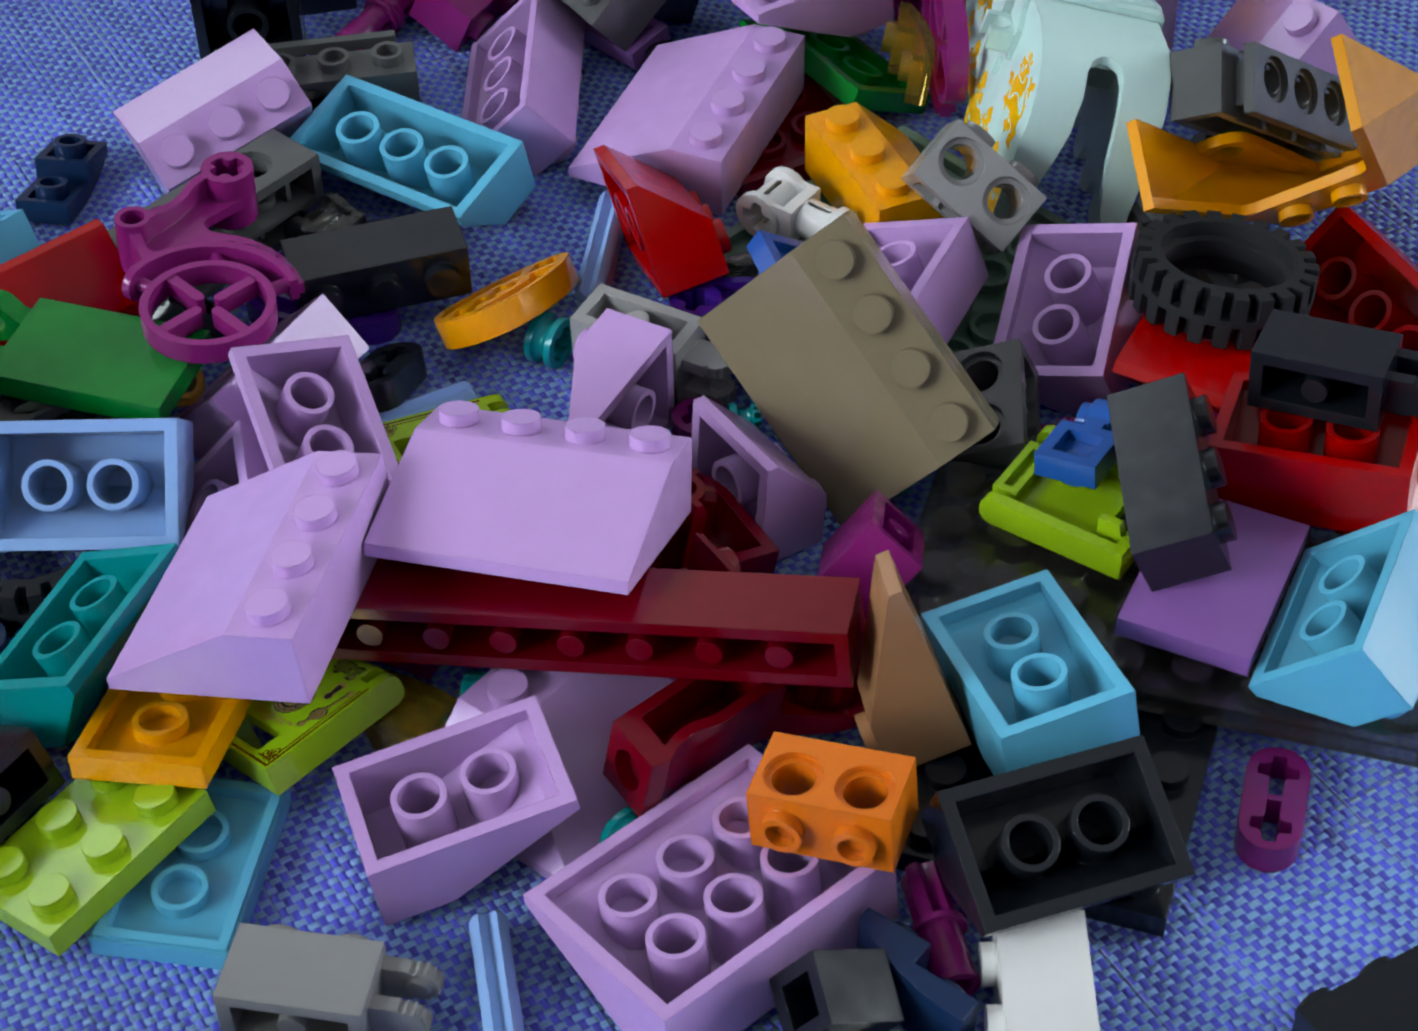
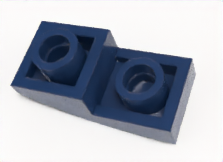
[15,134,108,225]
[857,907,979,1031]

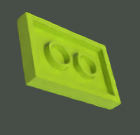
[0,779,216,956]

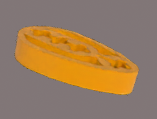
[433,252,580,350]

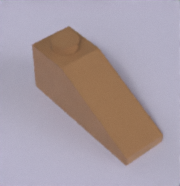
[854,549,972,766]

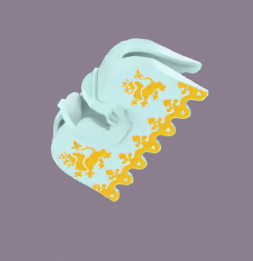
[959,0,1171,223]

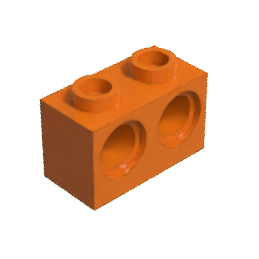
[746,731,919,873]

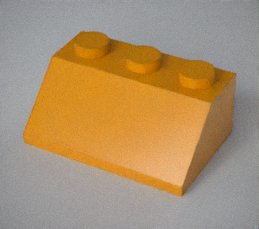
[805,102,944,224]

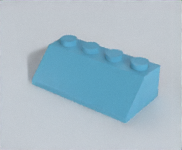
[290,74,536,226]

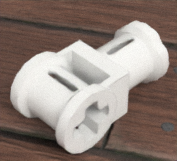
[735,166,858,240]

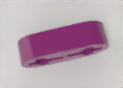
[1234,747,1311,872]

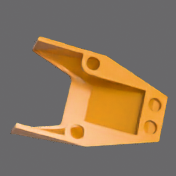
[1126,34,1418,227]

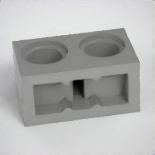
[900,119,1047,255]

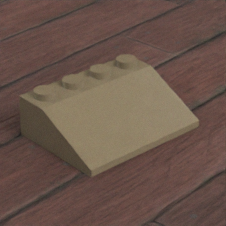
[697,210,1000,526]

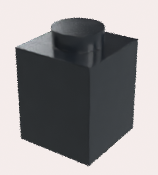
[769,948,905,1031]

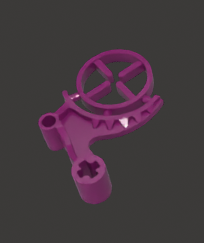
[893,0,969,117]
[114,151,305,364]

